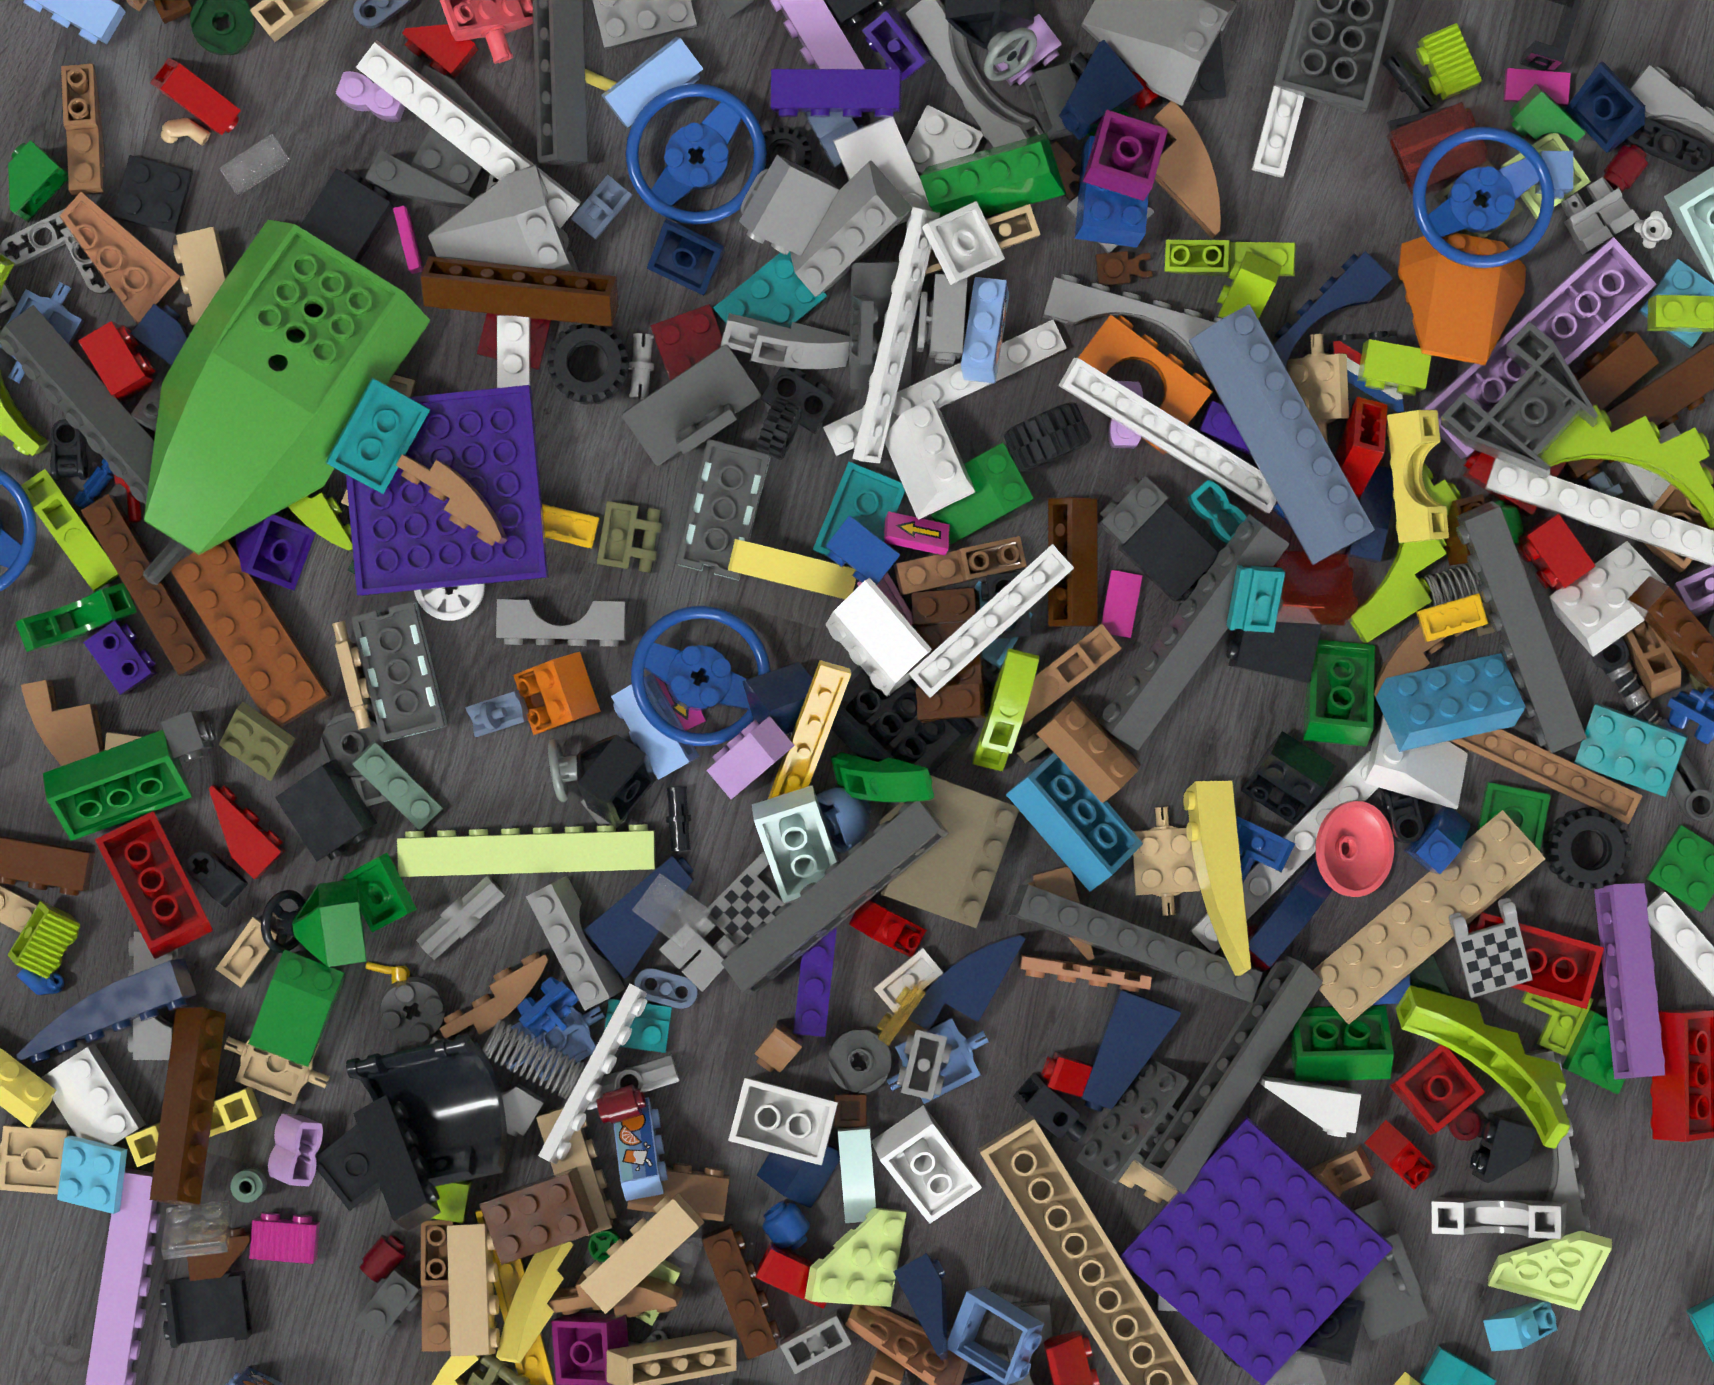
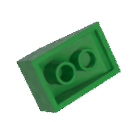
[931,443,1034,546]
[1303,640,1375,747]
[248,949,345,1068]

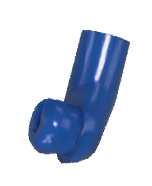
[16,968,64,995]

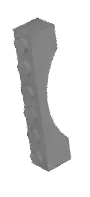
[906,0,1052,147]
[1629,65,1714,144]
[1042,274,1222,362]
[1525,1048,1590,1242]

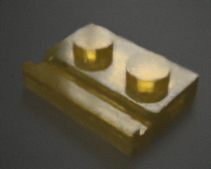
[876,983,926,1046]

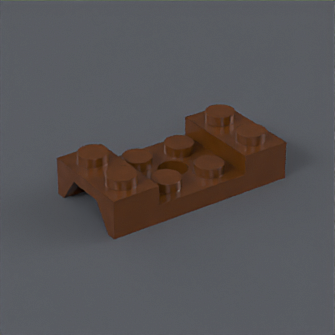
[912,588,986,723]

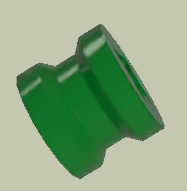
[588,1228,621,1262]

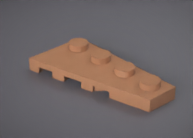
[59,192,180,325]
[1019,954,1152,992]
[845,1304,968,1385]

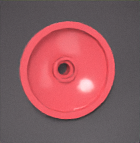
[1316,801,1394,897]

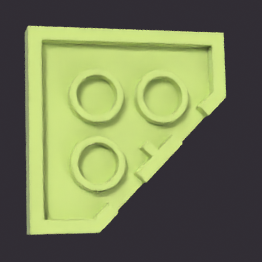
[805,1208,907,1307]
[1488,1231,1612,1311]

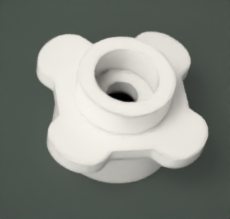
[1634,211,1672,249]

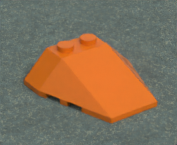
[1398,233,1526,365]

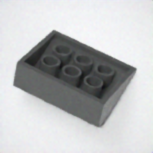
[1274,0,1396,115]

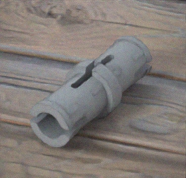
[629,333,654,399]

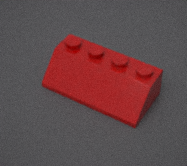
[1463,912,1604,1009]
[1650,1009,1714,1142]
[1043,1330,1100,1385]

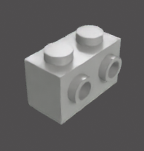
[897,1030,952,1100]

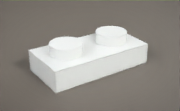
[874,948,943,1013]

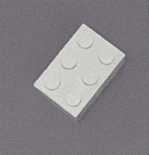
[1549,541,1666,657]

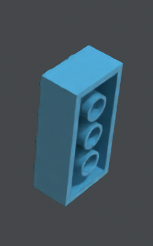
[1376,653,1526,752]
[1006,752,1143,892]

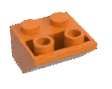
[513,651,601,735]

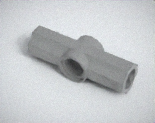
[416,875,506,960]
[587,1054,680,1110]

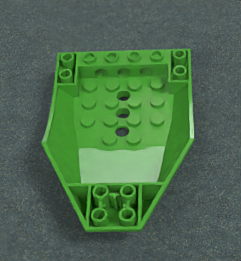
[144,220,430,555]

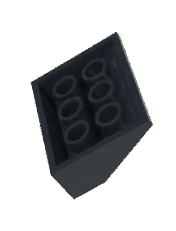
[831,665,975,775]

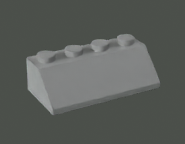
[790,160,912,297]

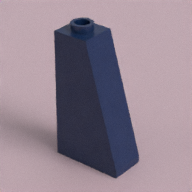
[584,855,694,979]
[1081,988,1181,1112]

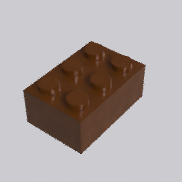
[479,1167,599,1265]

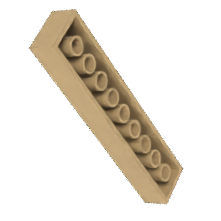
[978,1116,1199,1385]

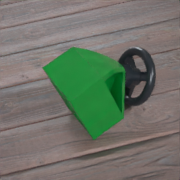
[261,879,367,967]

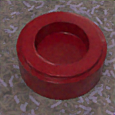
[1448,1109,1481,1141]

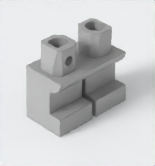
[1561,177,1640,255]
[659,914,736,992]

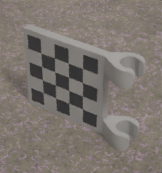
[704,852,797,945]
[1448,898,1533,998]

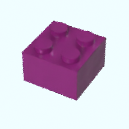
[1083,110,1168,201]
[551,1313,629,1385]

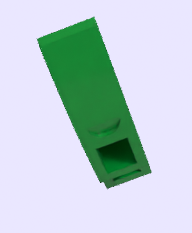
[831,752,935,802]

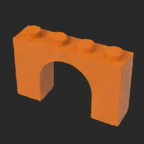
[1078,315,1213,455]

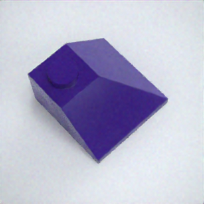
[235,514,316,591]

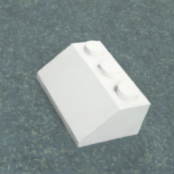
[885,399,976,520]
[826,577,932,696]
[41,1044,146,1146]

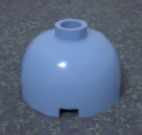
[816,788,871,853]

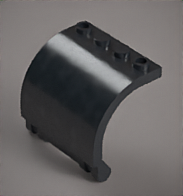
[346,1034,507,1193]

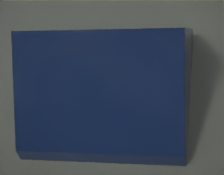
[1565,62,1645,153]
[647,219,725,296]
[742,662,813,734]
[756,1143,840,1208]

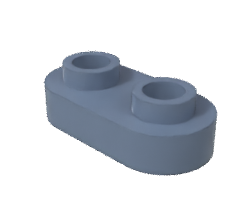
[353,0,411,29]
[634,968,698,1009]

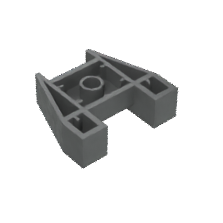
[365,65,516,209]
[1441,321,1598,478]

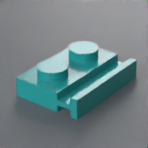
[1226,565,1285,633]
[604,998,672,1053]

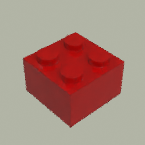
[78,321,156,402]
[1517,514,1596,591]
[1389,1044,1485,1135]

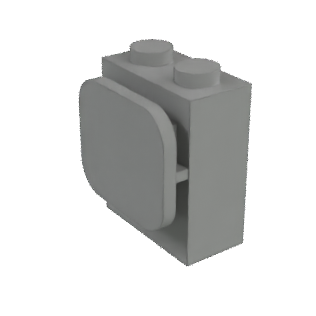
[739,155,839,256]
[916,274,967,364]

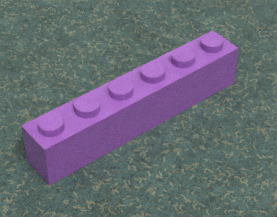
[1594,883,1665,1079]

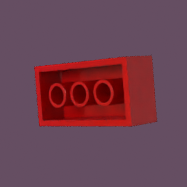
[95,811,213,960]

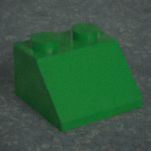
[8,140,68,222]

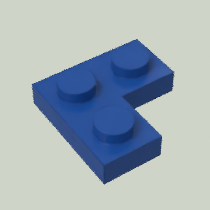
[1236,816,1295,883]

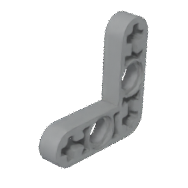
[0,208,112,295]

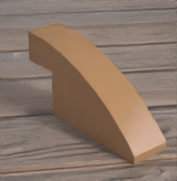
[1152,101,1221,239]
[21,680,105,766]
[1308,1144,1375,1197]

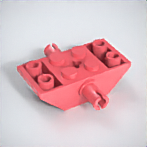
[440,0,533,64]

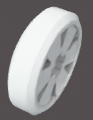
[414,584,485,621]

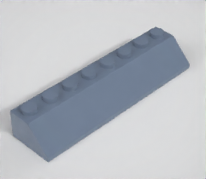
[1189,304,1375,565]

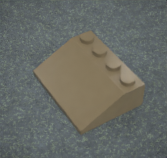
[881,776,1019,928]

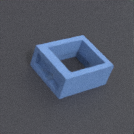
[947,1286,1044,1385]

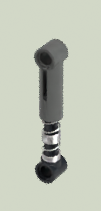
[1591,639,1714,821]

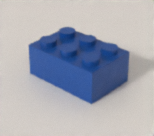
[1075,135,1149,248]

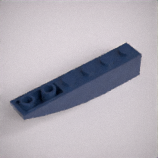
[16,958,197,1064]

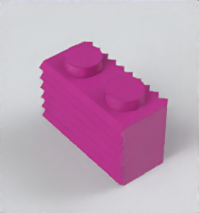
[249,1212,320,1264]

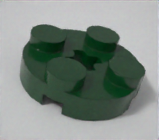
[190,0,255,55]

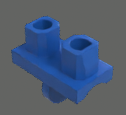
[1667,687,1714,744]
[517,977,579,1037]

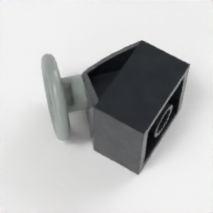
[945,0,1037,81]
[548,734,656,828]

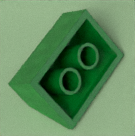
[1291,1005,1394,1082]

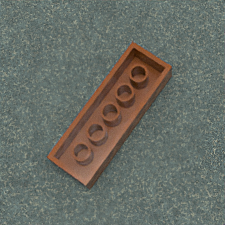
[170,538,332,728]

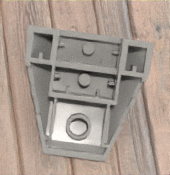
[1081,0,1237,106]
[428,164,579,272]

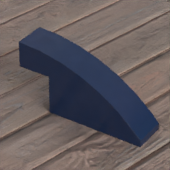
[1248,855,1333,967]
[906,934,1026,1031]

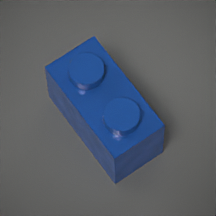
[826,516,900,585]

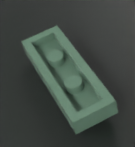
[352,740,443,830]

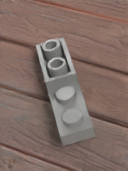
[721,313,850,369]

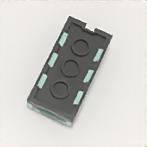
[676,439,771,581]
[351,602,448,742]

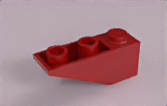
[209,785,285,880]

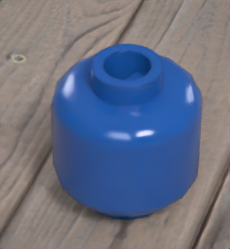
[762,1201,810,1250]

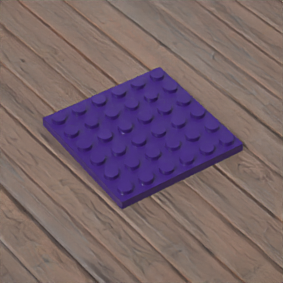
[346,385,549,596]
[1119,1117,1393,1385]

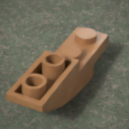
[61,63,105,195]
[396,454,507,546]
[893,536,1027,596]
[1374,623,1467,700]
[1021,624,1122,727]
[439,951,550,1038]
[421,1220,454,1352]
[548,1273,683,1317]

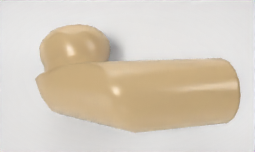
[161,118,211,146]

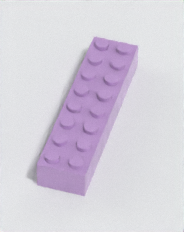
[1422,237,1657,459]

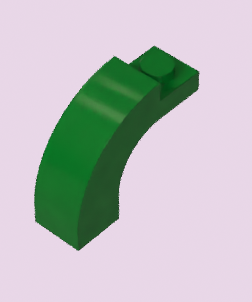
[15,583,137,652]

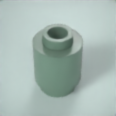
[230,1167,267,1203]

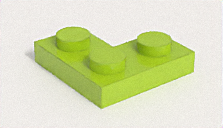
[1521,992,1594,1057]

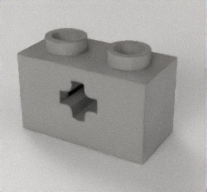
[780,1310,852,1374]

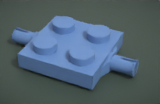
[0,282,84,383]
[505,1005,605,1081]
[886,1017,989,1104]

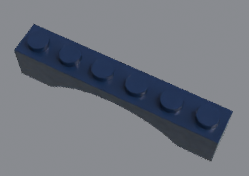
[1273,251,1393,367]

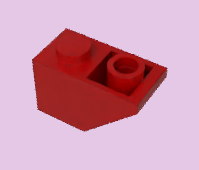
[402,24,478,79]
[849,899,927,957]
[1041,1051,1093,1097]
[1364,1120,1435,1190]

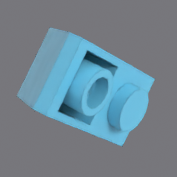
[1483,1300,1558,1351]

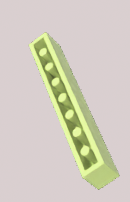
[397,824,656,877]

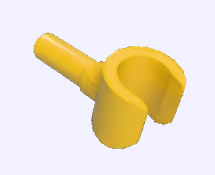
[365,961,410,984]

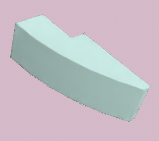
[838,1126,876,1223]

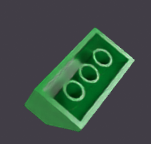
[920,133,1066,218]
[43,730,192,841]

